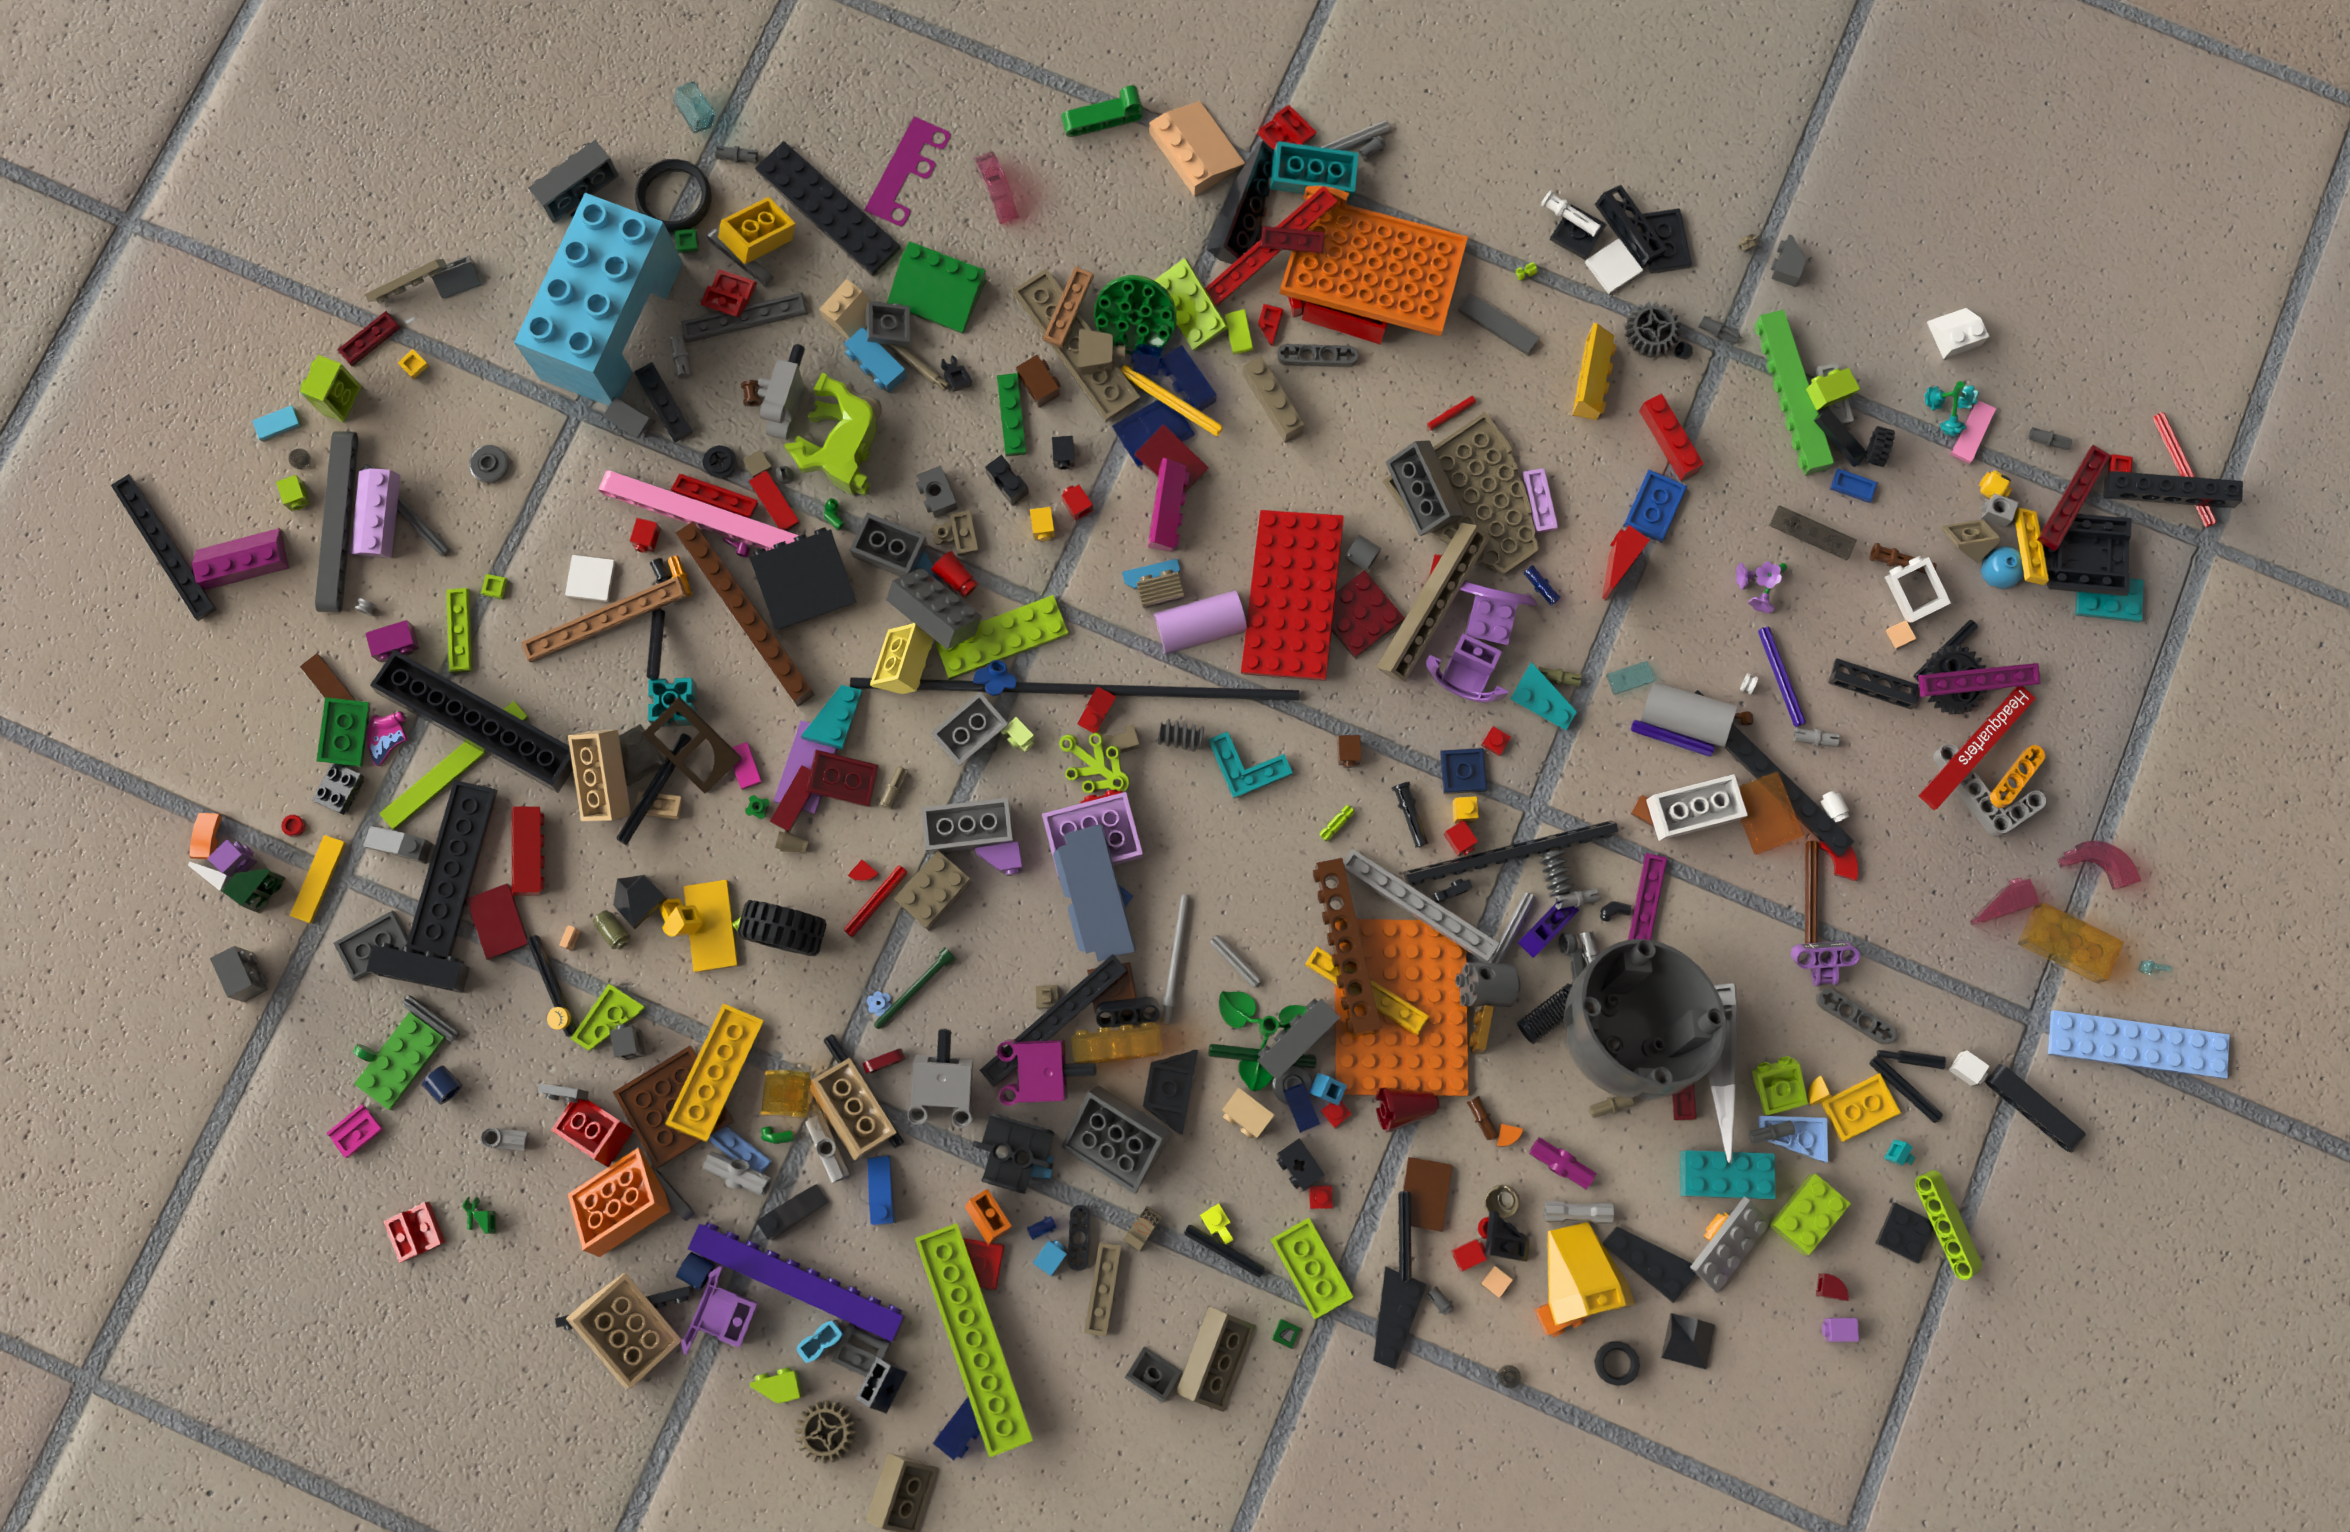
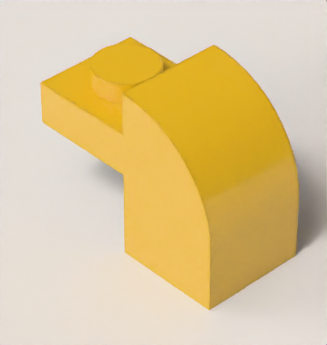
[659,898,703,937]

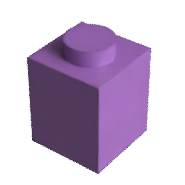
[1822,1318,1859,1342]

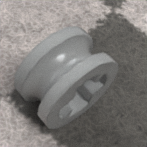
[355,598,377,616]

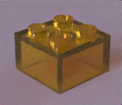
[761,1070,811,1118]

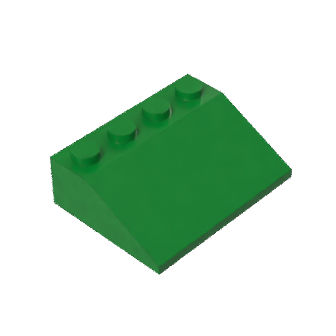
[887,241,987,334]

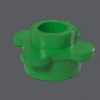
[745,795,770,819]

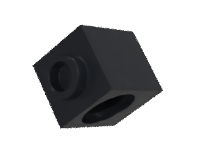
[1052,436,1075,470]

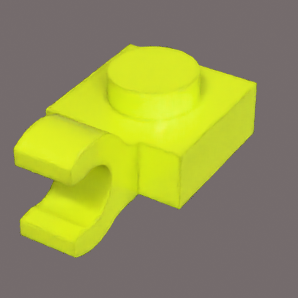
[1200,1203,1233,1244]

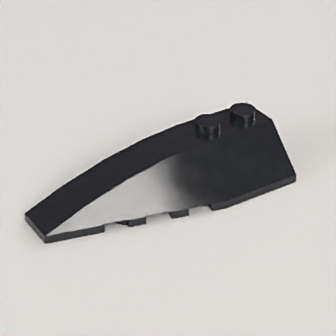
[1206,141,1274,264]

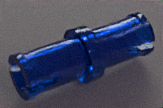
[1523,565,1561,606]

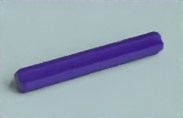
[1631,720,1715,757]

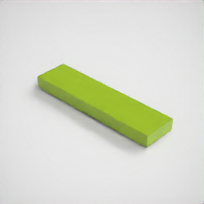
[446,588,472,673]

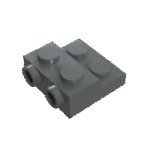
[865,301,910,346]

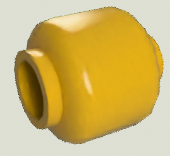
[1978,470,2013,499]

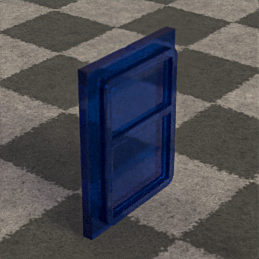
[1112,400,1195,468]

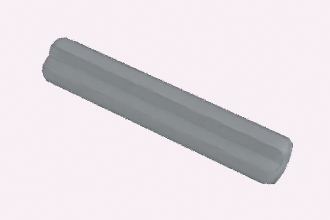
[1210,935,1262,987]

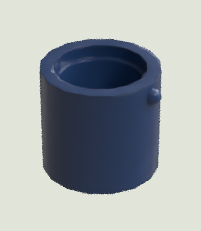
[422,1065,462,1105]
[676,1252,715,1291]

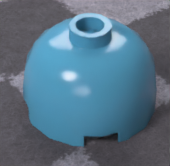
[1980,546,2024,590]

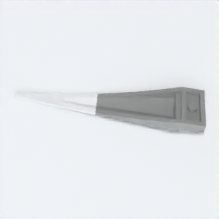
[1708,983,1739,1164]

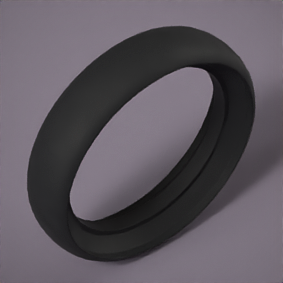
[635,159,712,233]

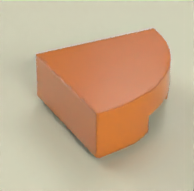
[1496,1124,1523,1147]

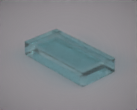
[1606,661,1655,695]

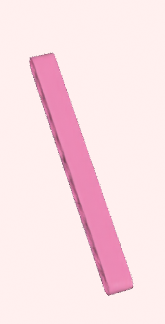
[598,470,799,551]

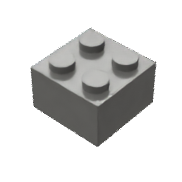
[210,946,268,1002]

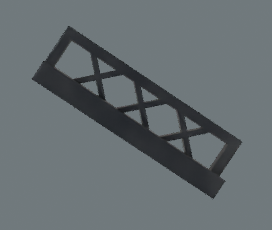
[1595,185,1668,268]
[1828,658,1919,709]

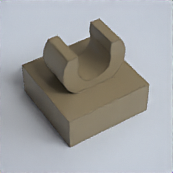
[1036,985,1058,1009]

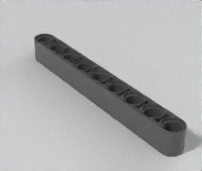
[315,431,358,612]

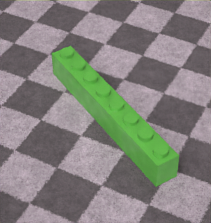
[1755,310,1834,475]

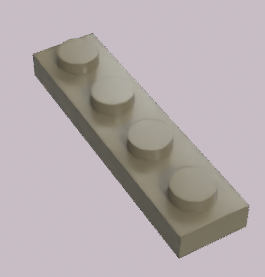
[365,259,447,304]
[1084,1242,1121,1337]

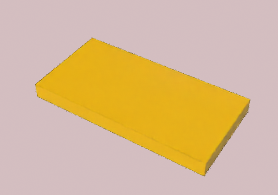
[683,879,738,973]

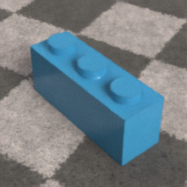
[844,327,907,393]

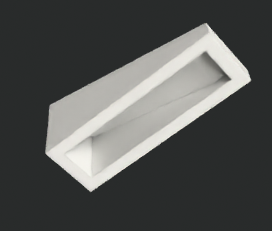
[188,861,232,892]

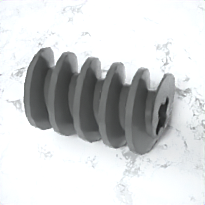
[1158,719,1204,752]
[1538,850,1575,898]

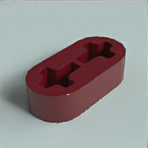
[862,1048,905,1074]

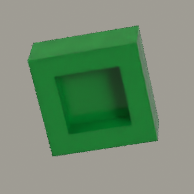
[675,229,699,253]

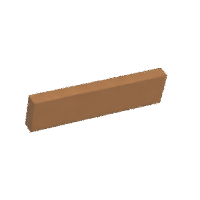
[1043,266,1094,348]

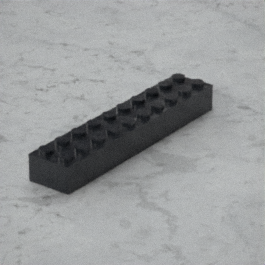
[370,650,573,793]

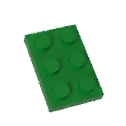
[316,697,371,767]

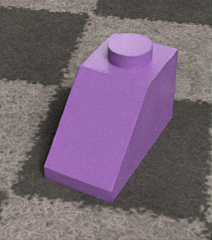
[975,841,1023,876]

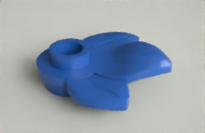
[973,660,1016,696]

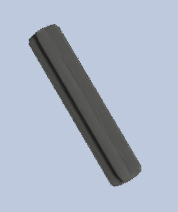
[403,995,459,1042]

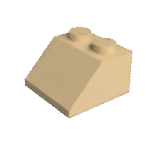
[819,279,872,339]
[1221,1088,1274,1139]

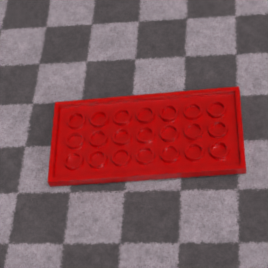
[1241,510,1344,681]

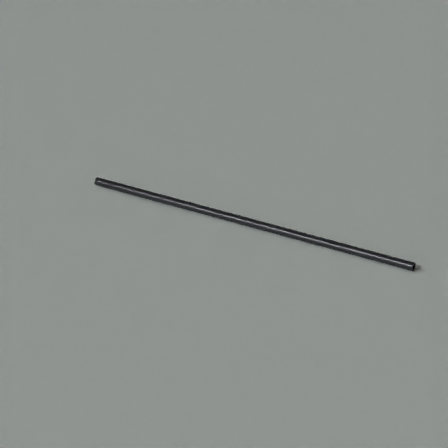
[850,677,1299,701]

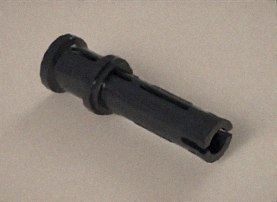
[1392,782,1429,848]

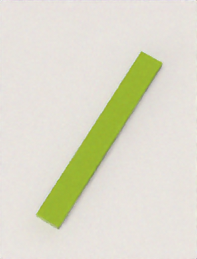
[379,701,529,831]

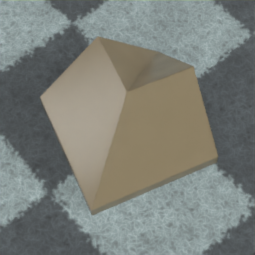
[1942,519,2000,564]

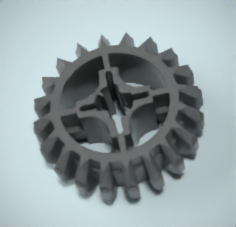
[1624,302,1681,357]

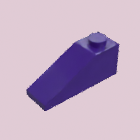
[1518,901,1579,958]

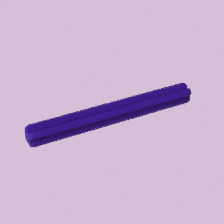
[1758,626,1806,727]

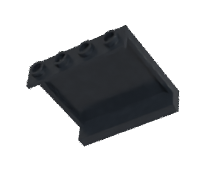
[749,527,857,630]

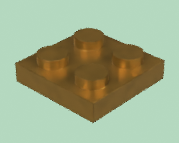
[1469,1005,1494,1054]

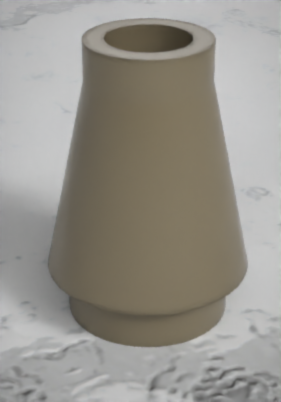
[775,831,808,853]

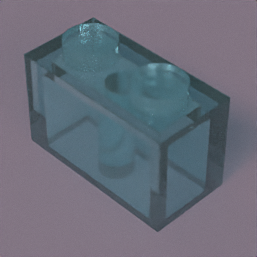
[673,81,715,134]

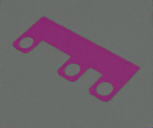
[864,116,950,226]

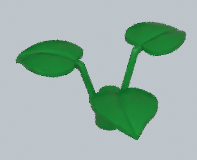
[1219,991,1307,1092]

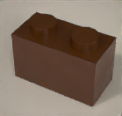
[1016,355,1061,408]

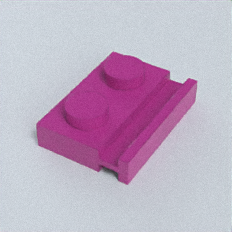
[326,1104,384,1158]

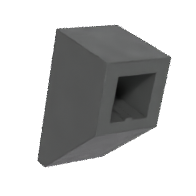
[1770,234,1806,287]

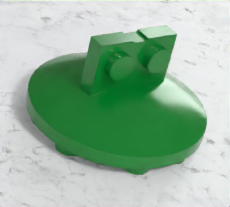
[1094,275,1177,355]

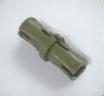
[1538,666,1582,687]

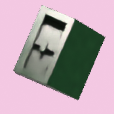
[222,869,285,913]

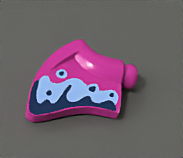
[367,711,408,766]

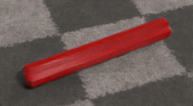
[844,865,907,937]

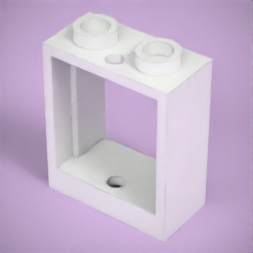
[1885,556,1951,622]

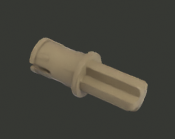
[879,767,908,810]
[1589,1096,1634,1118]

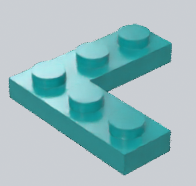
[1208,731,1293,799]

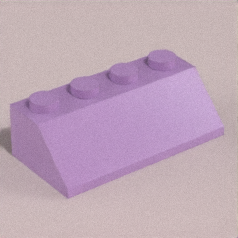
[350,468,401,558]

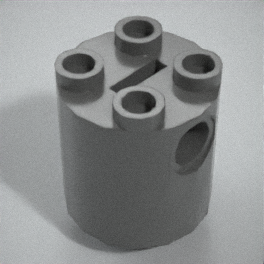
[1455,962,1521,1007]

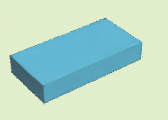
[252,405,301,441]

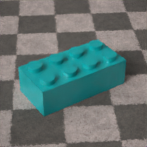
[1270,141,1359,201]
[1680,1150,1775,1200]

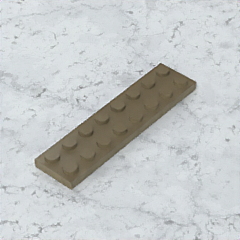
[1012,269,1140,422]

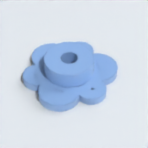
[867,991,891,1017]

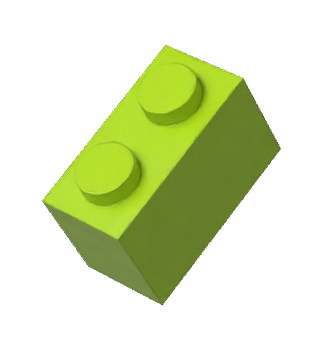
[1806,368,1860,411]

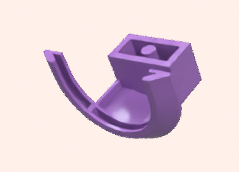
[1460,580,1538,645]
[1426,634,1509,702]
[681,1266,759,1355]

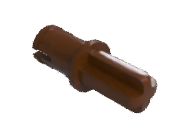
[1466,1096,1498,1141]

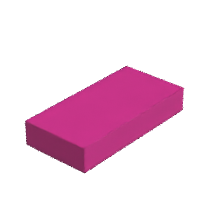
[732,742,762,790]

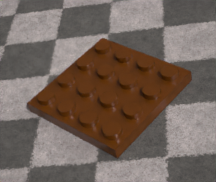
[613,1046,735,1169]

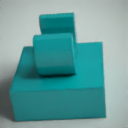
[1884,1139,1916,1166]

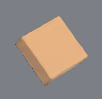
[1886,620,1916,649]
[559,925,580,951]
[1481,1266,1512,1298]

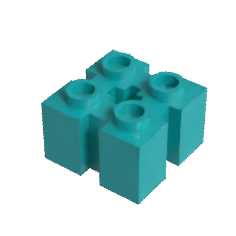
[648,678,697,726]

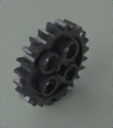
[1922,645,1988,715]

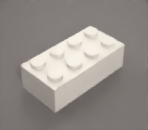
[1646,774,1748,841]

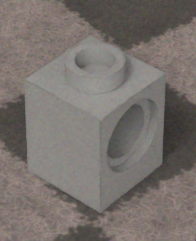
[1981,493,2018,527]

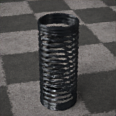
[1517,983,1572,1044]

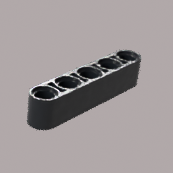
[1985,1064,2086,1153]

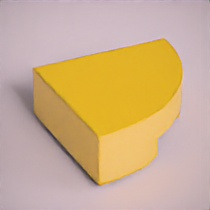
[1808,1076,1832,1106]

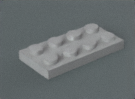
[1690,1197,1771,1293]

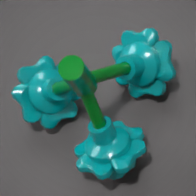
[1924,381,1979,436]

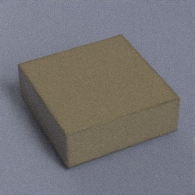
[743,450,772,478]

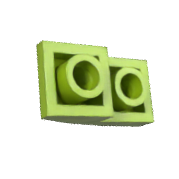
[1225,309,1253,355]

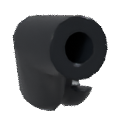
[1600,901,1631,922]

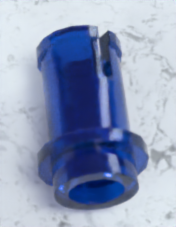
[1027,1216,1057,1240]

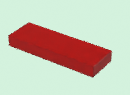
[749,470,800,531]

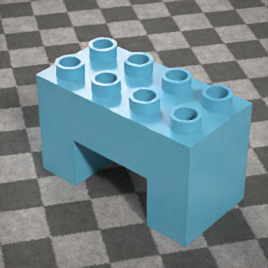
[514,193,683,406]

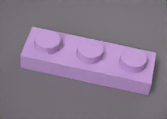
[1523,468,1558,534]

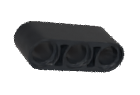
[1095,997,1160,1028]

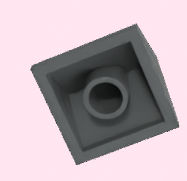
[1125,1347,1182,1403]

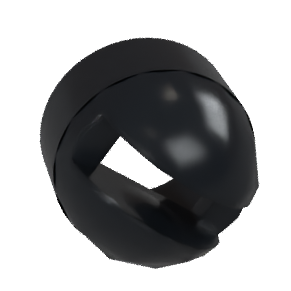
[1675,341,1693,359]

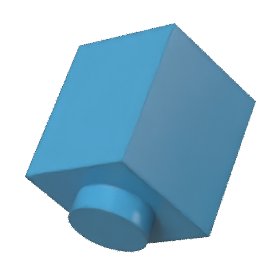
[1309,1073,1347,1106]
[1033,1240,1067,1276]

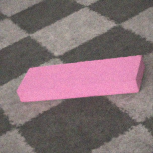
[1950,400,1996,464]

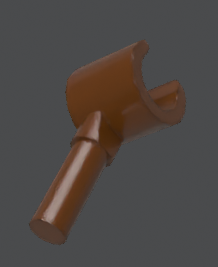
[1734,711,1754,726]

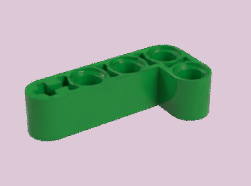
[1061,85,1143,137]

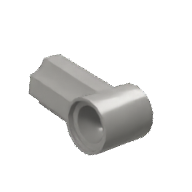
[481,1128,529,1151]

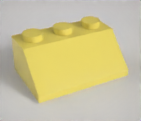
[870,623,933,694]

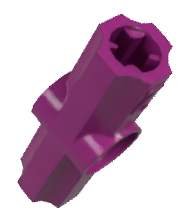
[1529,1137,1597,1190]

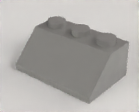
[930,692,1008,766]

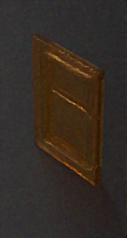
[1739,771,1804,855]

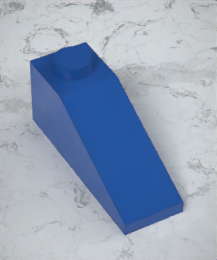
[867,1156,896,1226]

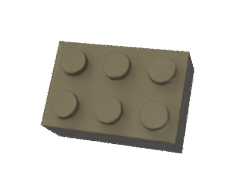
[894,850,972,931]

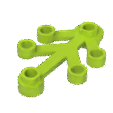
[1059,733,1130,793]

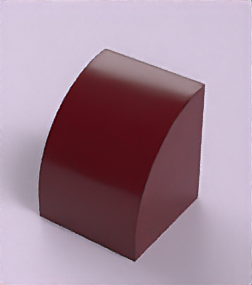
[1816,1273,1849,1301]

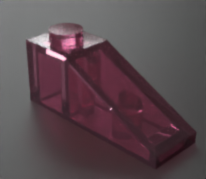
[1970,877,2040,925]

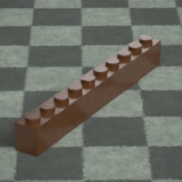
[676,521,815,707]

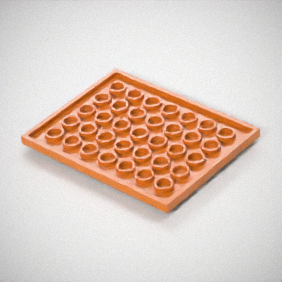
[1279,204,1468,337]
[1335,919,1468,1096]

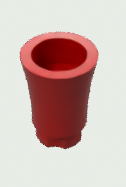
[931,550,978,598]

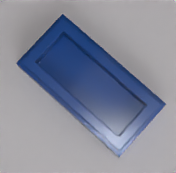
[1830,468,1878,503]

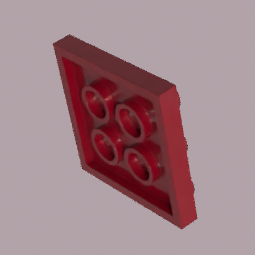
[1332,570,1405,658]

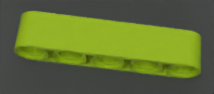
[1915,1170,1982,1280]

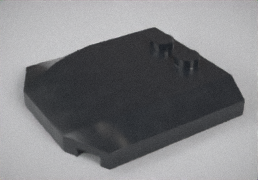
[2042,514,2132,596]

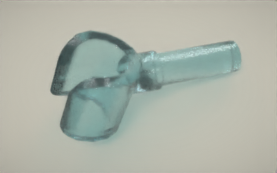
[2138,960,2171,974]

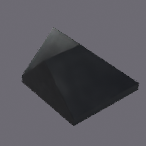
[613,874,667,929]
[1661,1313,1715,1369]

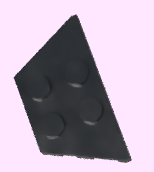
[1143,1050,1198,1135]

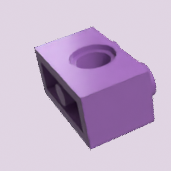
[207,840,258,877]

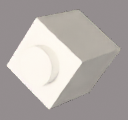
[1949,1051,1989,1086]

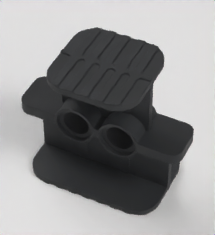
[972,1113,1055,1194]

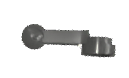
[1559,933,1583,986]

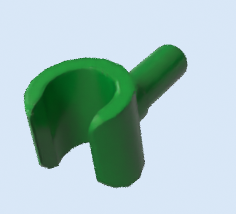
[462,1196,480,1230]

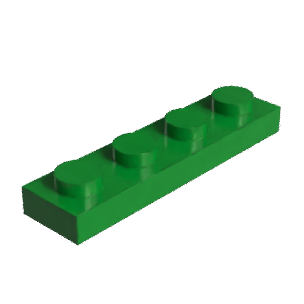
[997,373,1026,457]

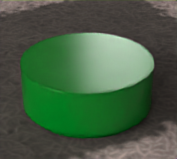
[353,1044,377,1062]

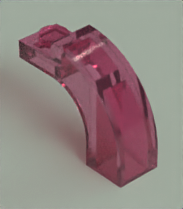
[973,151,1019,224]
[2057,841,2141,890]

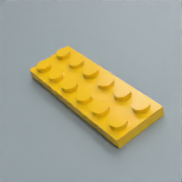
[665,1003,764,1143]

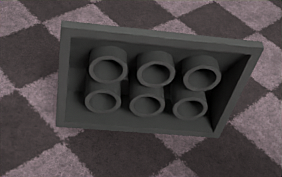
[1061,1085,1172,1194]

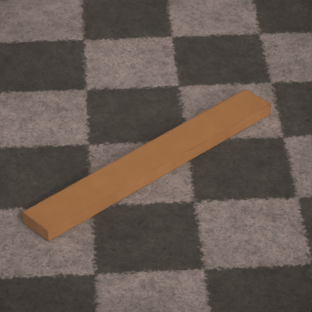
[521,576,687,663]

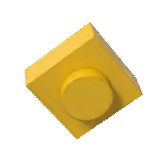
[397,349,429,380]

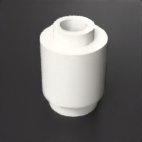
[1820,791,1850,823]

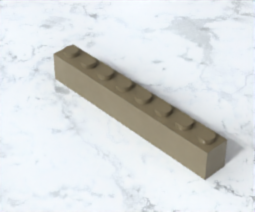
[1376,523,1490,682]

